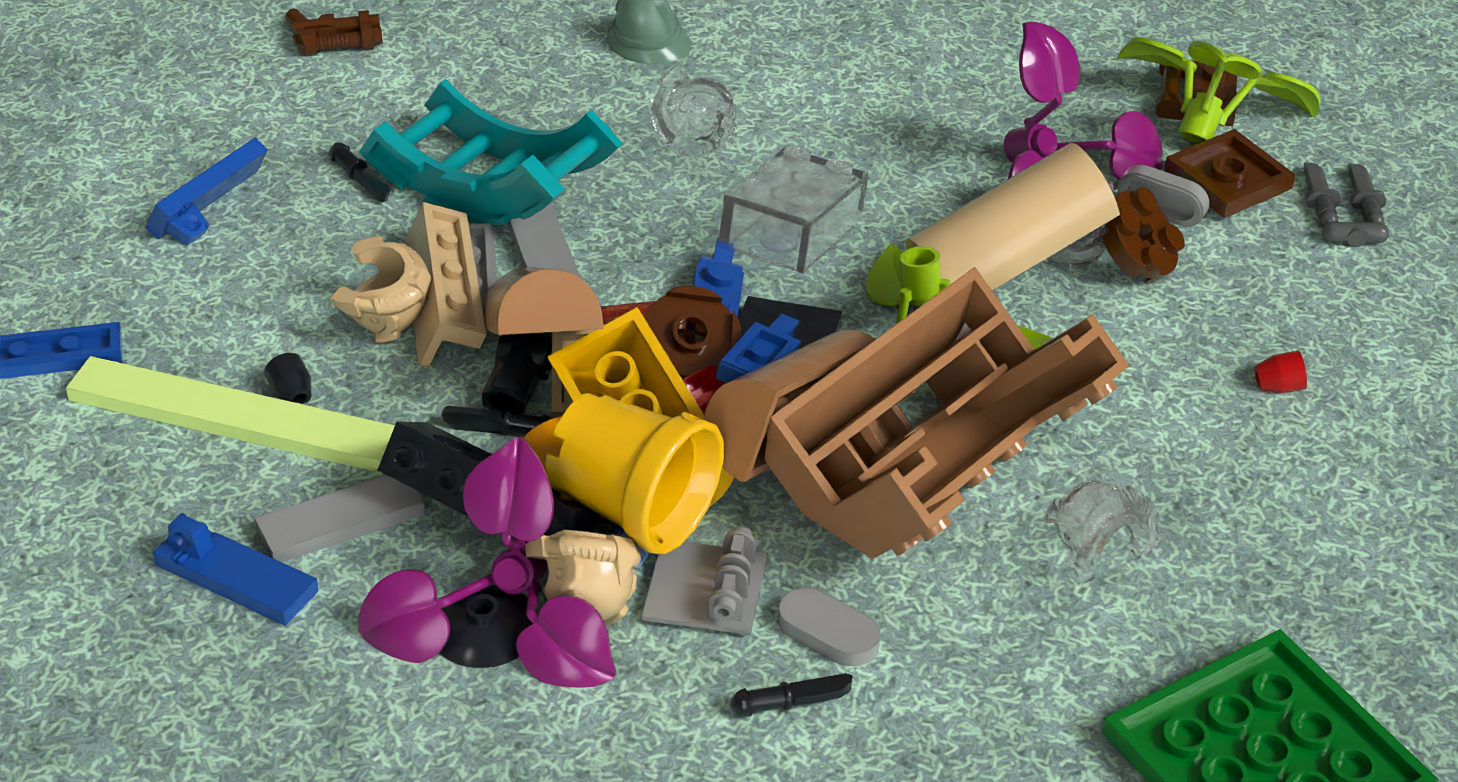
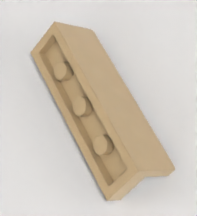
[403,202,487,366]

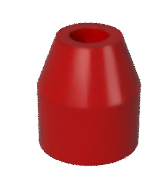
[1254,350,1307,393]

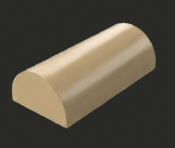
[906,143,1120,291]

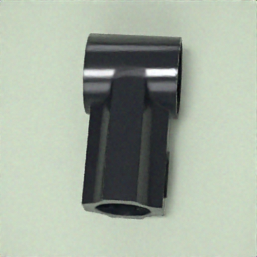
[482,333,552,414]

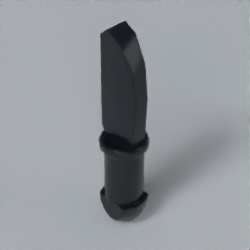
[329,142,390,202]
[441,406,553,436]
[730,673,853,717]

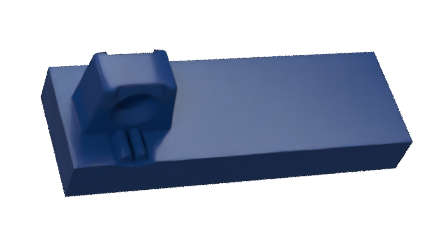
[146,137,268,246]
[152,513,319,626]

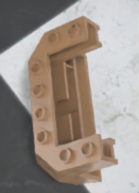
[764,267,1130,559]

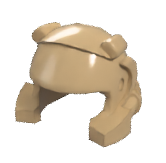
[330,236,431,343]
[525,530,641,626]

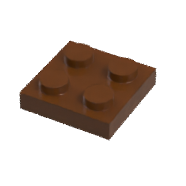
[1164,129,1295,218]

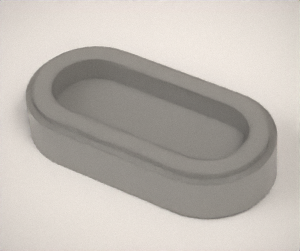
[1118,165,1209,227]
[779,588,880,666]

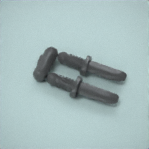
[1303,162,1389,247]

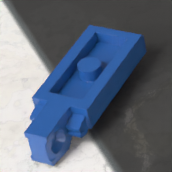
[686,237,744,331]
[715,314,801,383]

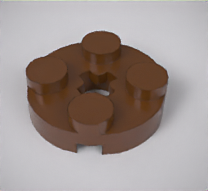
[1102,187,1185,283]
[644,286,742,379]

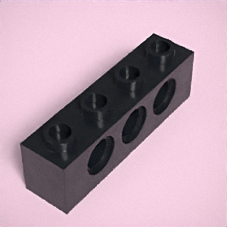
[377,421,600,544]

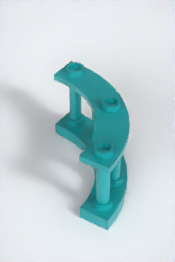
[359,79,623,225]

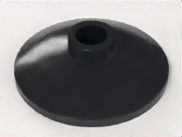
[439,584,533,668]

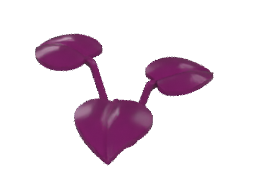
[1004,21,1163,181]
[358,437,617,688]

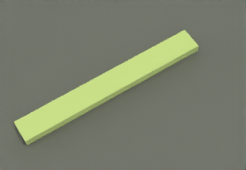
[66,356,395,473]

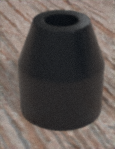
[264,353,312,404]

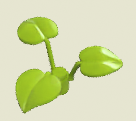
[1117,37,1321,143]
[865,244,1052,349]

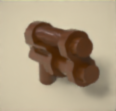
[285,8,383,56]

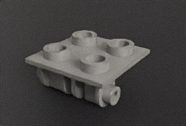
[641,526,768,635]

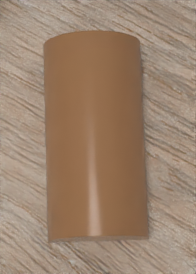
[482,267,603,335]
[704,330,876,483]

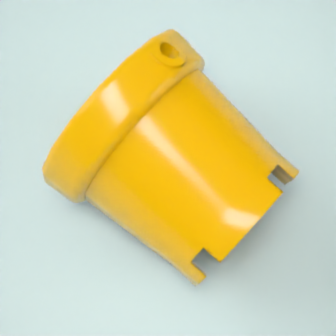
[545,392,724,555]

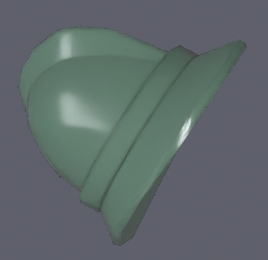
[606,0,692,65]

